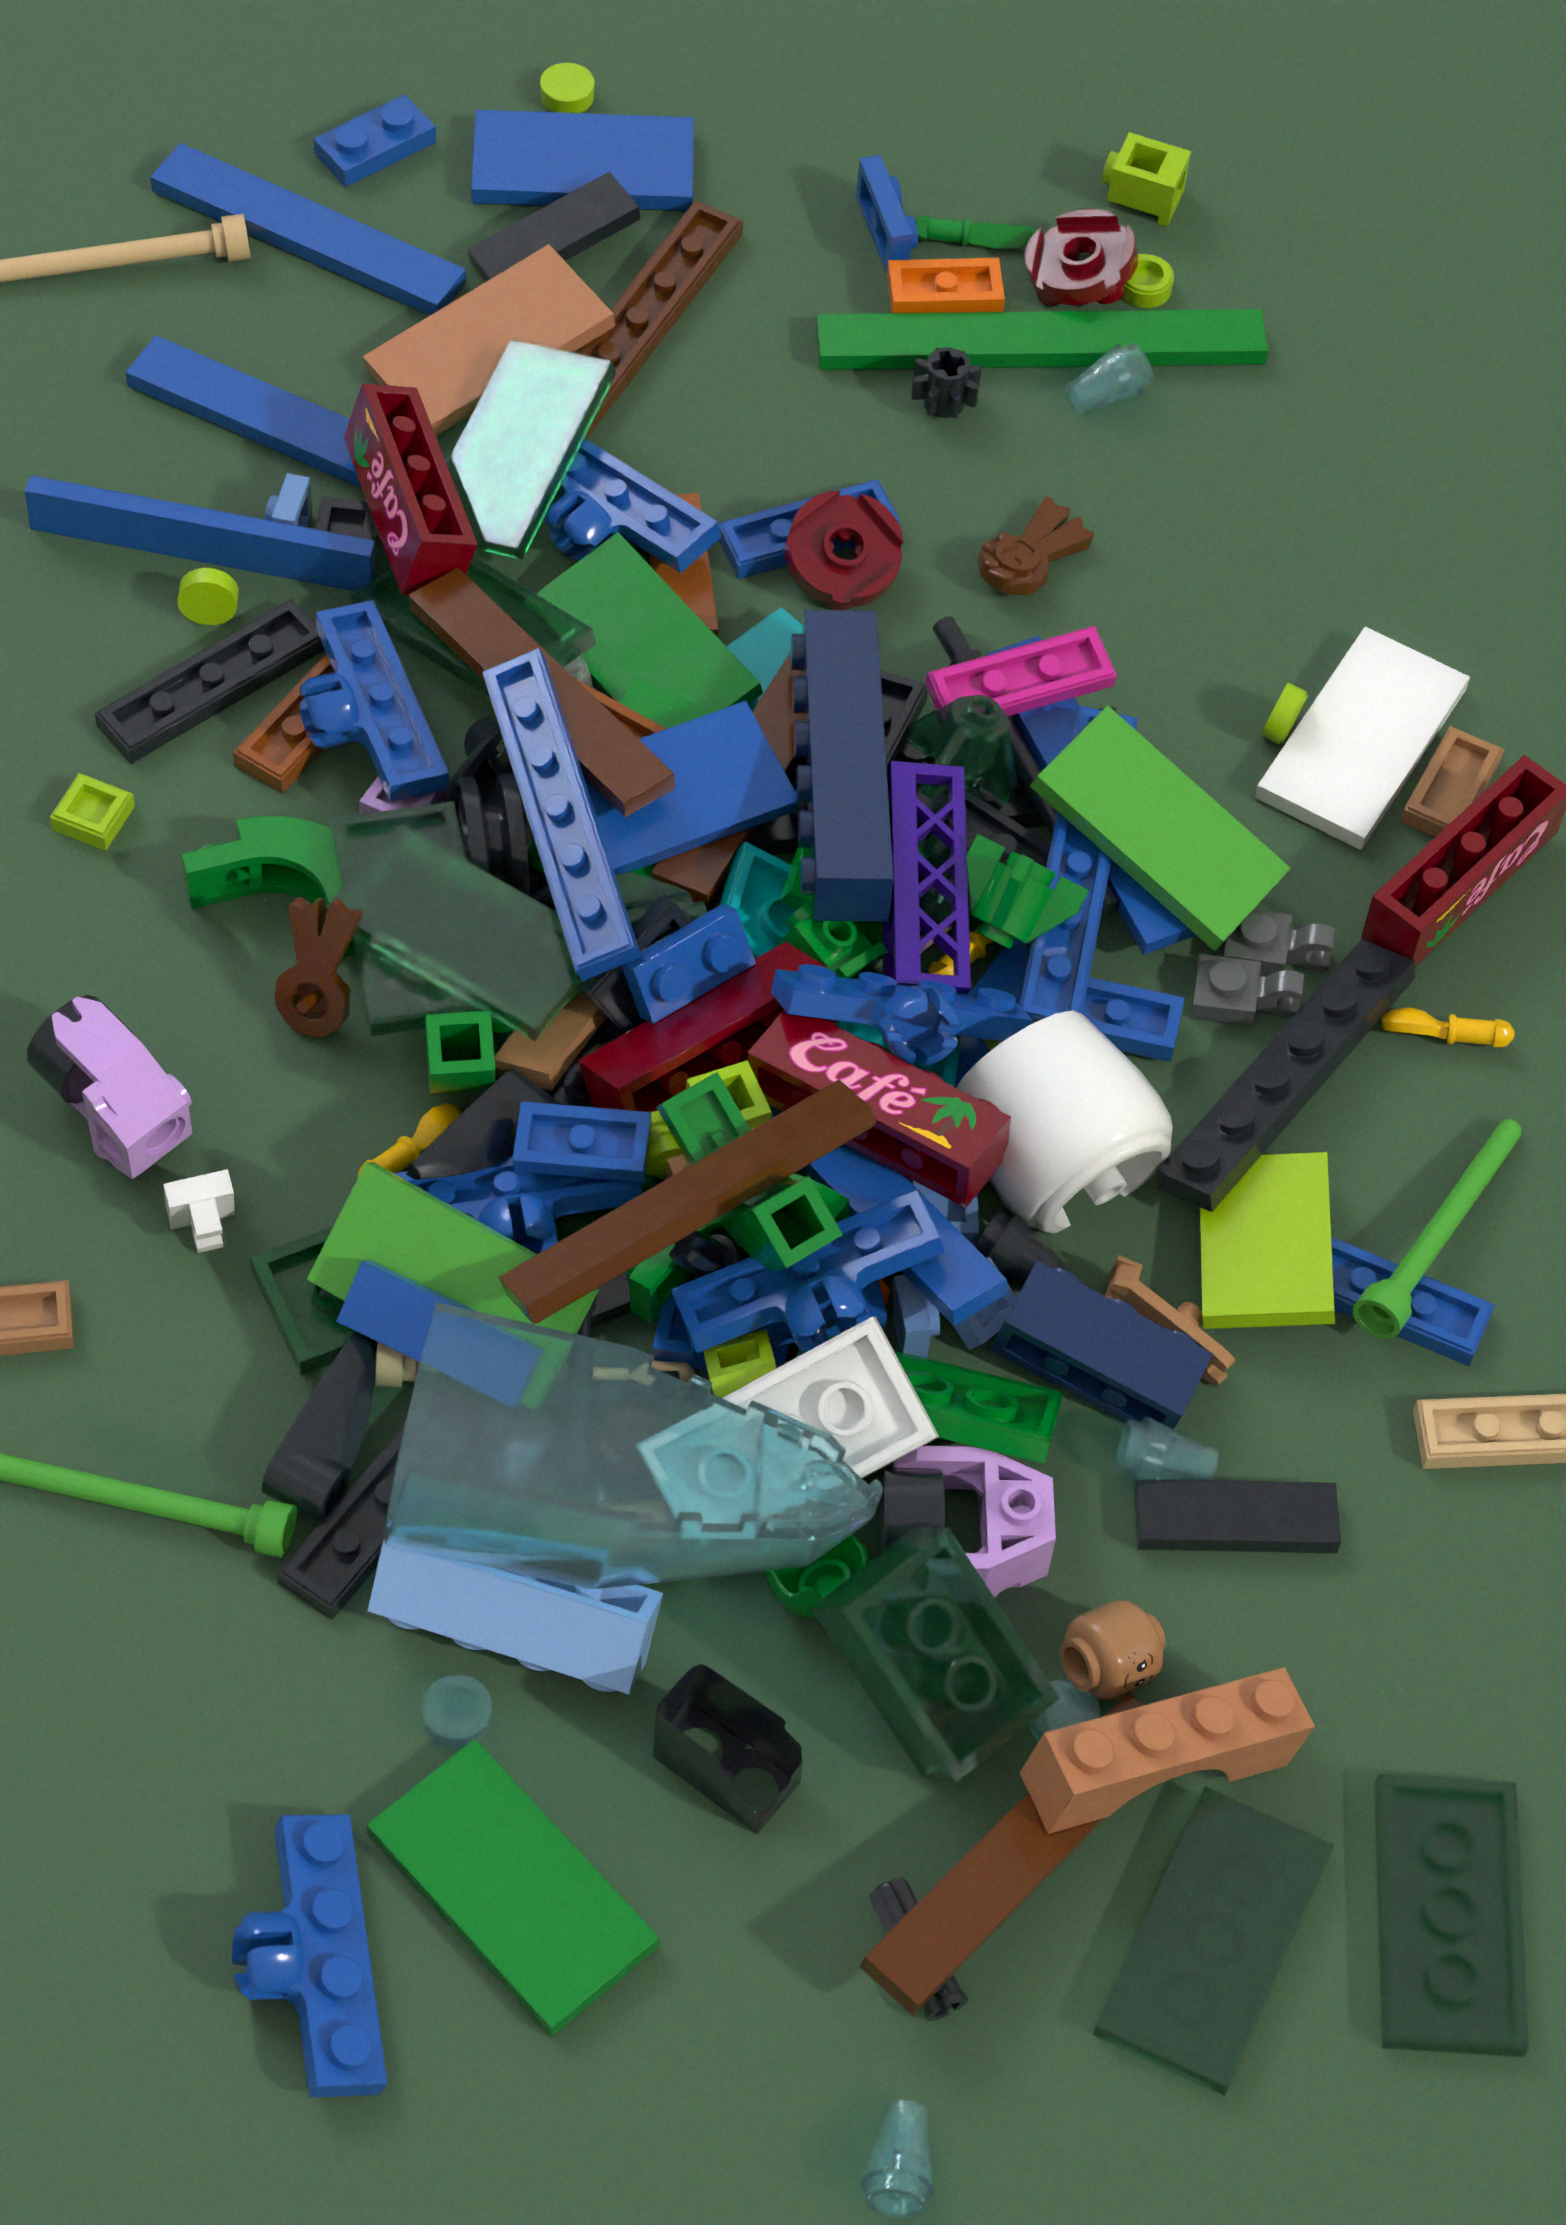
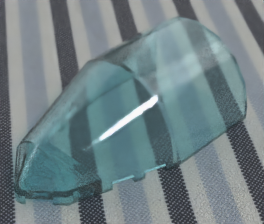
[384,1302,883,1590]

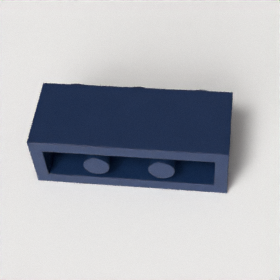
[990,1260,1213,1443]

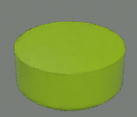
[540,63,595,113]
[1121,254,1174,308]
[177,568,239,625]
[1261,682,1308,745]

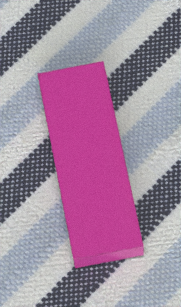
[925,626,1117,734]

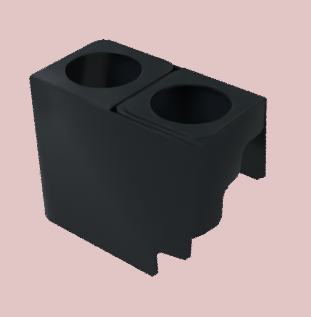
[653,1664,803,1834]

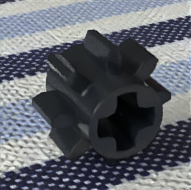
[911,347,982,418]

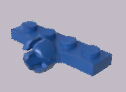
[515,420,721,573]
[300,600,449,802]
[771,964,1034,1066]
[394,1156,642,1254]
[671,1190,945,1353]
[232,1814,387,2098]

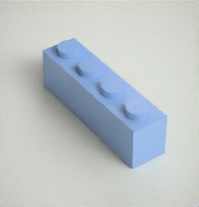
[367,1511,663,1695]

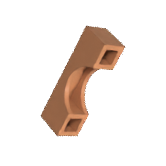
[1020,1667,1315,1834]

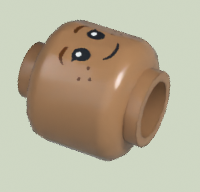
[1060,1600,1166,1701]

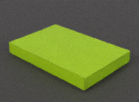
[1200,1152,1335,1329]

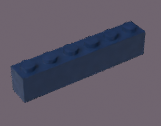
[790,609,893,922]

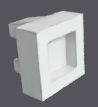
[163,1169,235,1253]

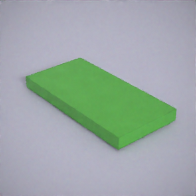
[1030,705,1291,951]
[307,1162,599,1408]

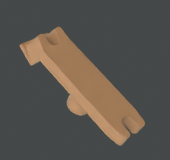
[1105,1255,1235,1387]

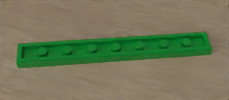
[816,309,1268,370]

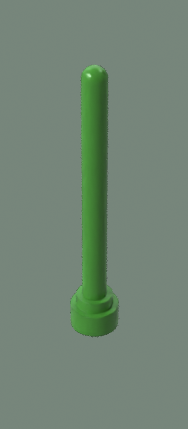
[1353,1119,1522,1340]
[0,1453,297,1559]

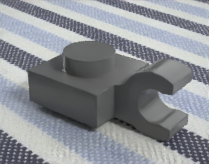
[1224,909,1335,976]
[1191,954,1304,1026]

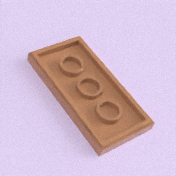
[363,244,615,436]

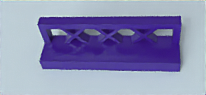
[882,761,971,994]

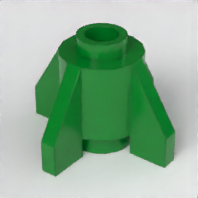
[966,834,1090,949]

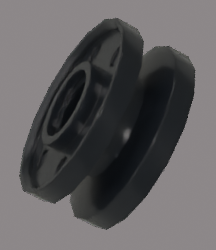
[457,772,530,907]

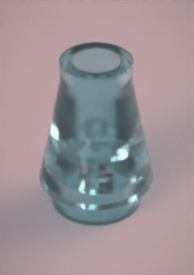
[1065,343,1154,414]
[1115,1416,1219,1481]
[861,2100,934,2218]

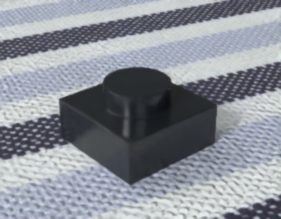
[315,497,378,545]

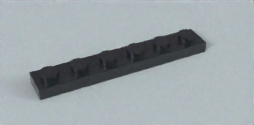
[1156,939,1415,1212]

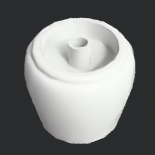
[956,1010,1173,1234]

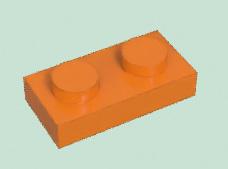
[887,258,1005,313]

